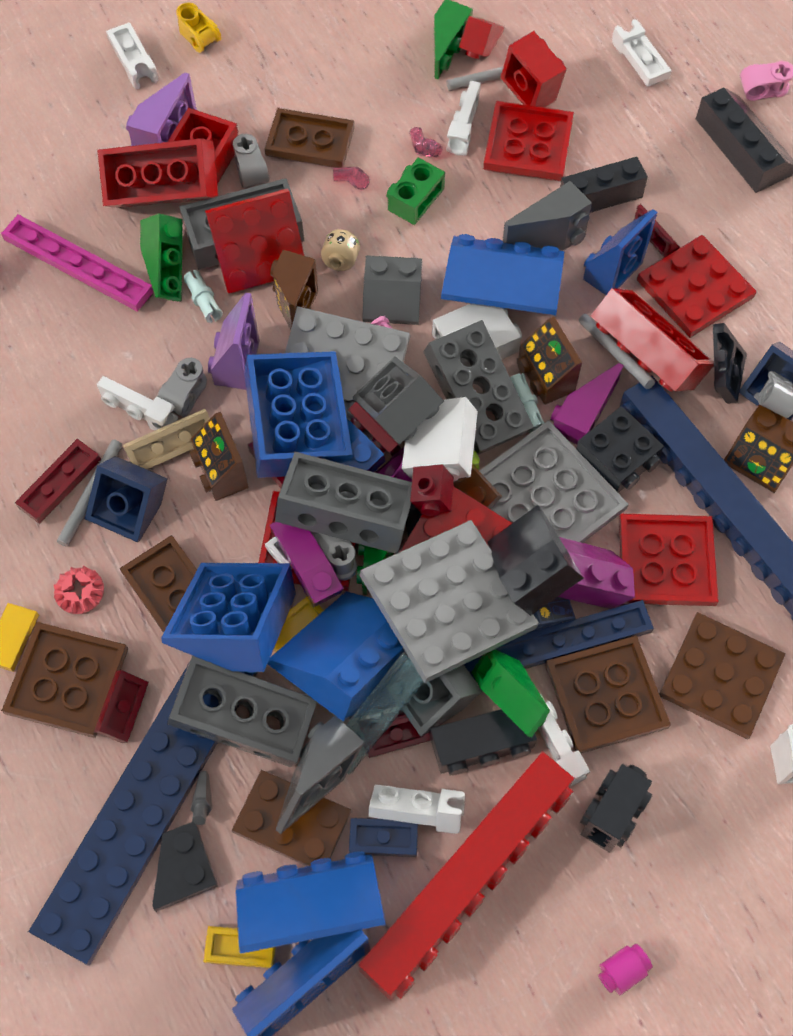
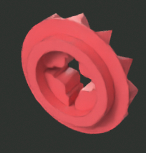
[54,565,104,614]

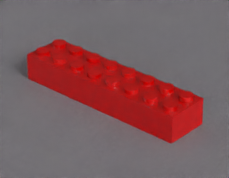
[358,751,574,1001]

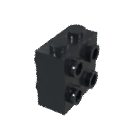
[576,406,664,493]
[580,763,653,853]

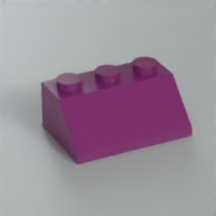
[558,537,635,609]

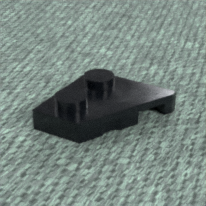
[713,323,747,404]
[152,822,218,912]

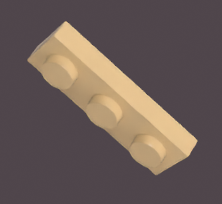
[123,409,210,469]

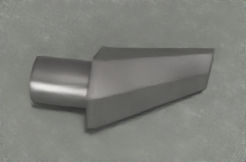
[190,771,212,825]

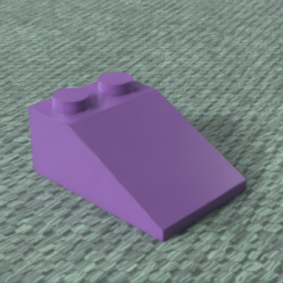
[126,73,197,146]
[208,293,260,390]

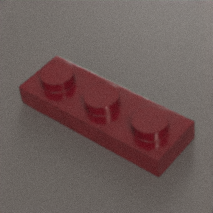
[15,439,101,524]

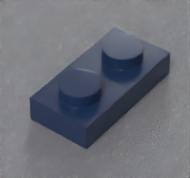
[349,818,418,857]

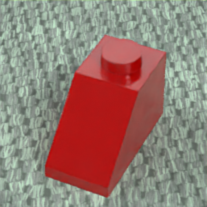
[459,16,504,59]

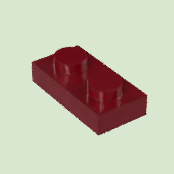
[348,402,401,456]
[94,670,149,743]

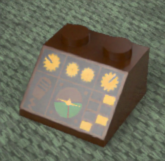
[270,250,318,330]
[516,317,582,405]
[724,404,793,493]
[189,412,249,501]

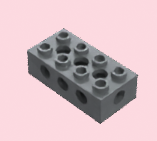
[179,178,304,270]
[423,320,533,455]
[275,452,412,554]
[167,655,317,767]

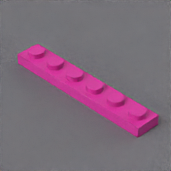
[1,214,154,312]

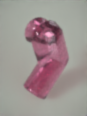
[409,127,442,157]
[333,167,370,190]

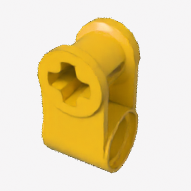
[176,2,222,53]

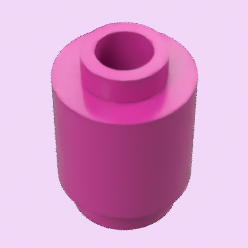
[598,943,653,995]

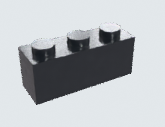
[560,157,648,213]
[430,709,537,776]

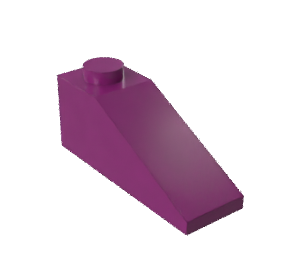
[550,363,624,445]
[270,522,343,608]

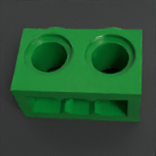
[386,157,445,225]

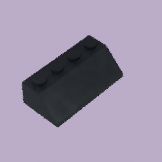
[696,88,793,193]

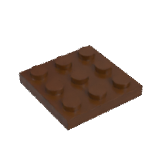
[659,612,786,740]
[1,622,128,738]
[545,636,671,754]

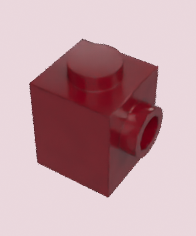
[410,464,454,516]

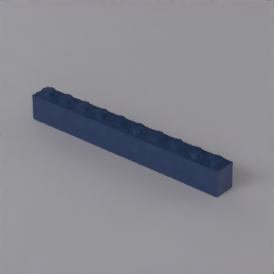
[620,375,793,621]

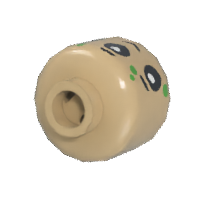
[321,229,360,271]

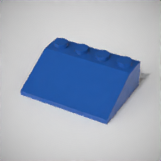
[441,234,565,315]
[244,351,353,478]
[161,563,296,673]
[268,591,409,722]
[236,851,386,954]
[232,930,370,1036]

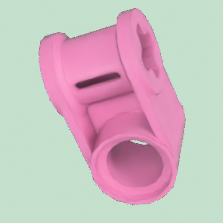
[740,61,793,101]

